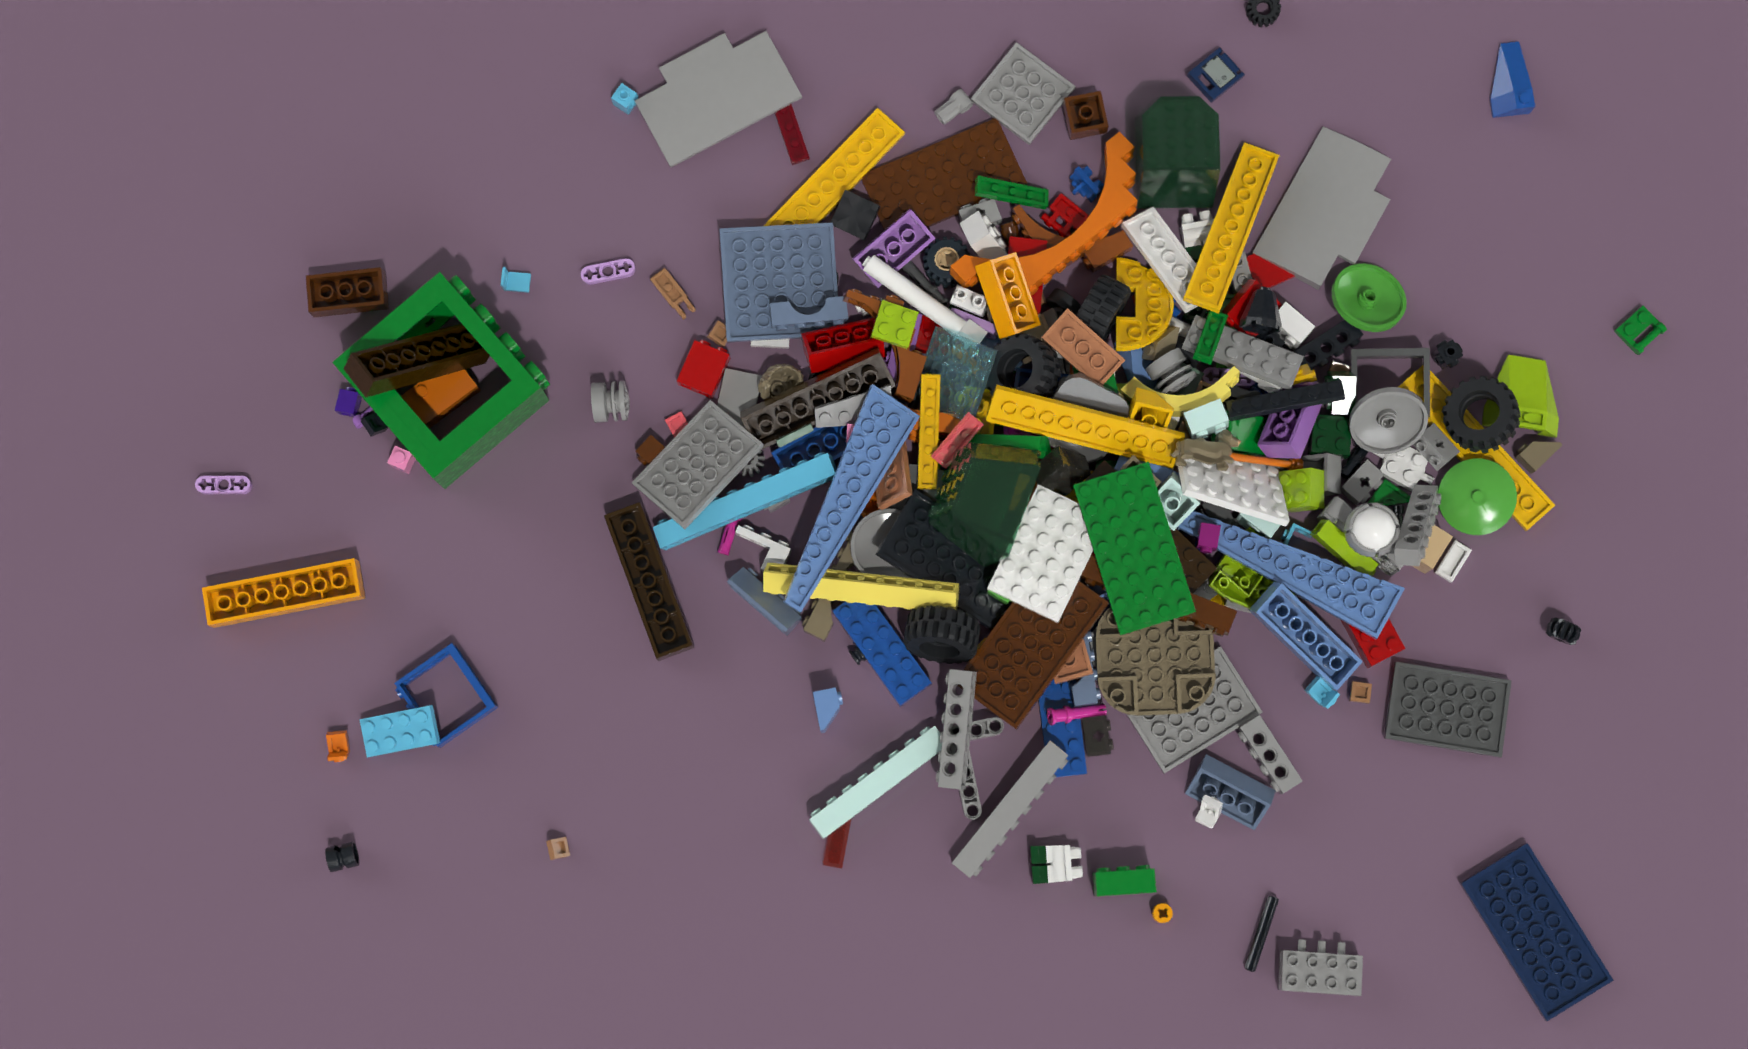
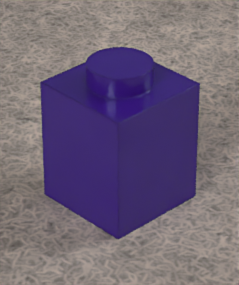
[334,387,362,417]

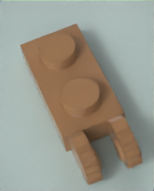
[650,268,696,320]

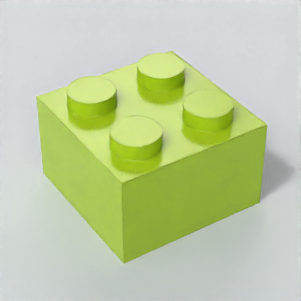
[1279,467,1324,512]

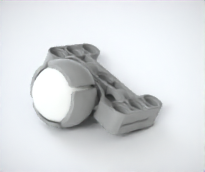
[1317,497,1404,576]

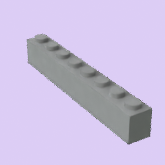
[952,741,1069,878]

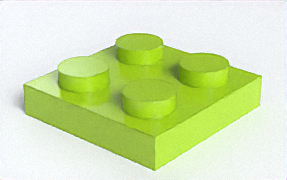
[871,300,919,349]

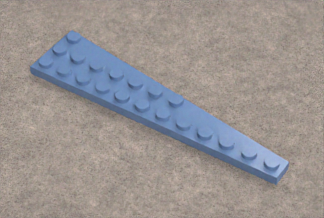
[783,384,920,613]
[1177,511,1405,639]

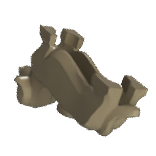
[1171,429,1241,471]

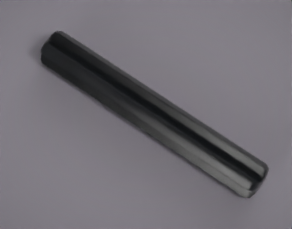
[1245,896,1279,972]

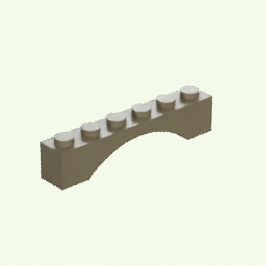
[802,530,854,642]

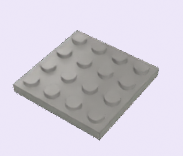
[971,42,1075,145]

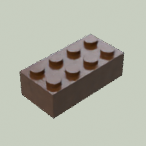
[306,267,389,318]

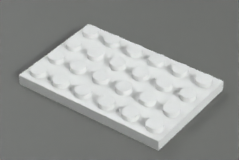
[1178,459,1290,527]
[987,484,1093,623]

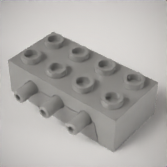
[1278,939,1363,996]

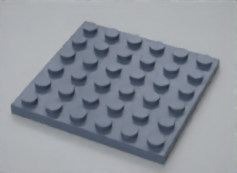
[719,223,838,342]

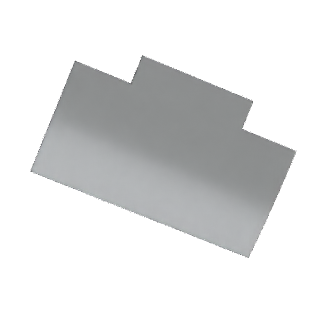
[635,31,802,168]
[1252,127,1391,290]

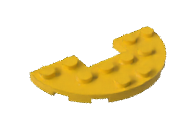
[1116,257,1174,351]

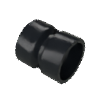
[325,841,359,872]

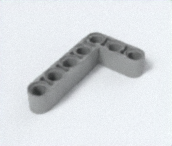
[950,717,1004,820]

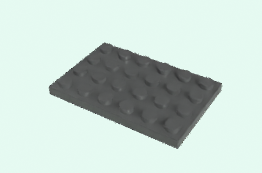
[1384,662,1512,758]

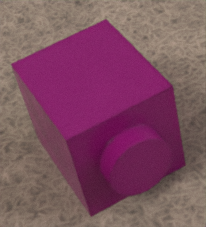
[1196,522,1221,553]

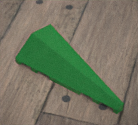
[967,434,1052,459]

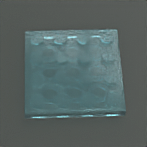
[914,326,998,420]

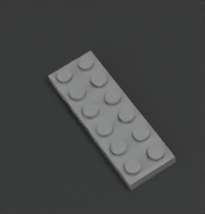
[1182,315,1304,390]

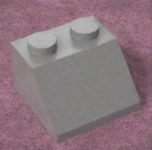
[1301,453,1341,496]

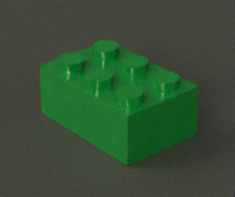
[1092,865,1157,897]

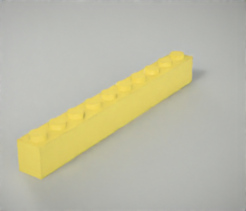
[763,562,959,610]

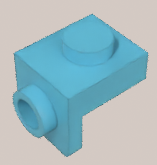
[1304,676,1340,709]

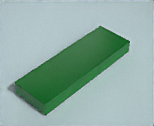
[1192,311,1228,365]

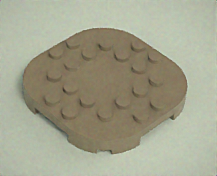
[1096,607,1216,716]

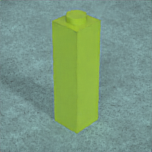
[1310,519,1379,577]

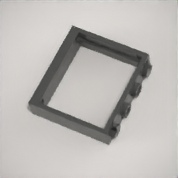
[1351,348,1430,419]

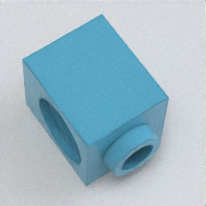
[611,83,639,115]

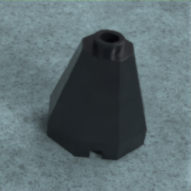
[1239,287,1282,335]

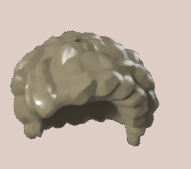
[758,364,804,401]

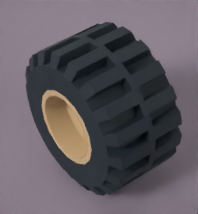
[923,237,970,288]

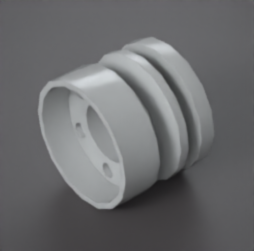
[1146,348,1197,395]
[591,381,630,423]

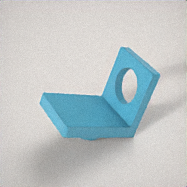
[501,267,531,293]
[1281,523,1312,545]

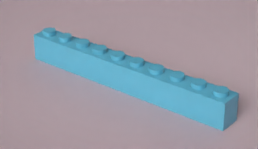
[652,452,837,550]

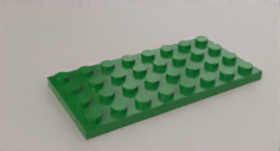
[1073,461,1196,635]

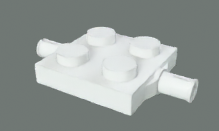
[1373,447,1434,492]

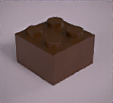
[1063,91,1109,140]

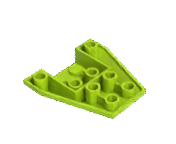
[1482,355,1559,438]
[1208,527,1295,609]

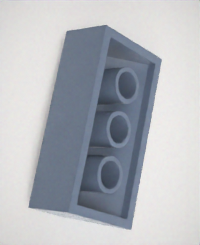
[727,567,802,636]
[1185,754,1276,830]

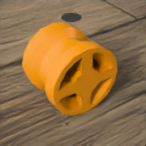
[1152,903,1173,923]

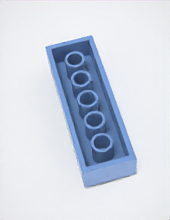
[1249,581,1363,690]

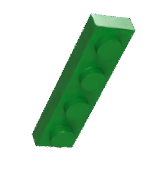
[975,176,1049,210]

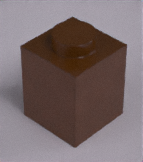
[635,435,665,466]

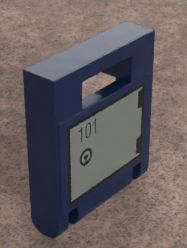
[1187,48,1245,103]

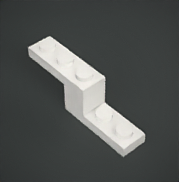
[735,525,792,572]

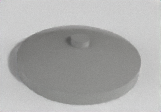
[1349,387,1428,454]
[850,508,910,578]

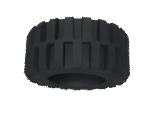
[1077,275,1131,341]
[984,334,1061,398]
[1442,376,1521,453]
[903,605,980,664]

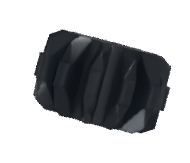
[1546,617,1581,645]

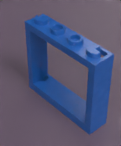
[394,643,498,748]

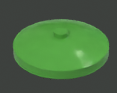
[1332,264,1407,332]
[1438,458,1517,535]

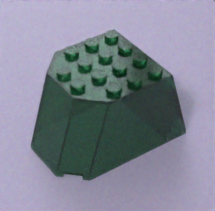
[1135,96,1221,209]
[928,442,1041,567]

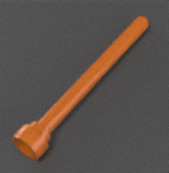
[1230,453,1303,470]

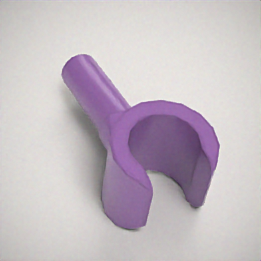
[353,406,373,429]

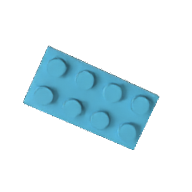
[359,705,440,757]

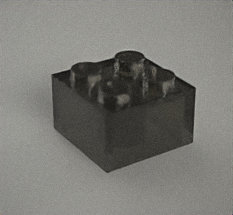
[1032,446,1091,496]

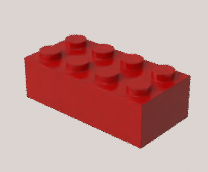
[801,318,886,373]
[1341,619,1406,669]

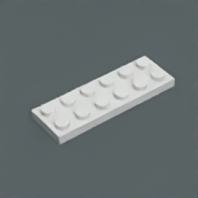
[1121,207,1198,313]

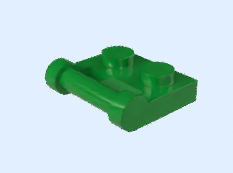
[1614,305,1667,355]

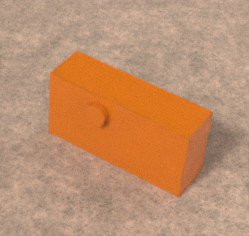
[401,370,481,428]

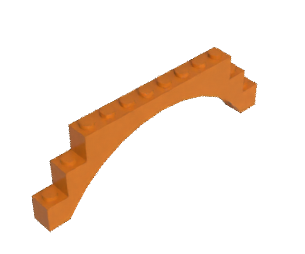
[950,131,1138,296]

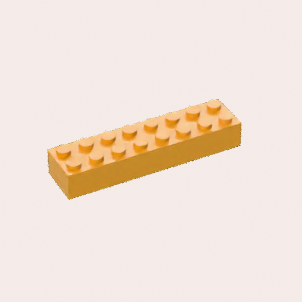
[202,558,365,628]

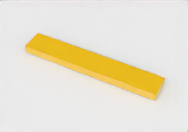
[918,374,941,490]

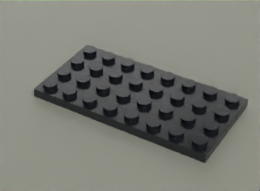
[875,489,1012,631]

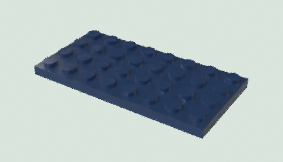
[1460,843,1614,1021]

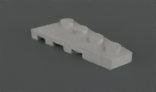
[815,384,891,428]

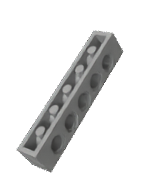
[1394,485,1441,566]
[936,669,977,790]

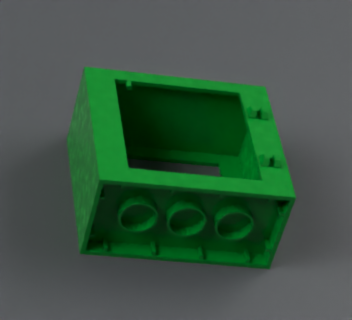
[332,272,550,489]

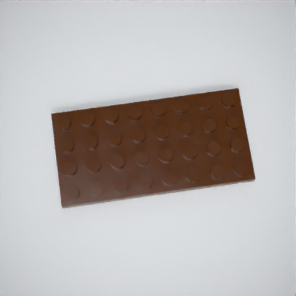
[861,118,1027,230]
[957,581,1109,730]

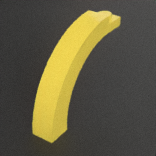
[1121,366,1240,417]

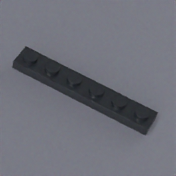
[1226,379,1345,421]

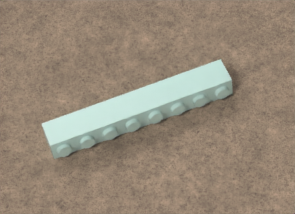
[809,726,942,839]

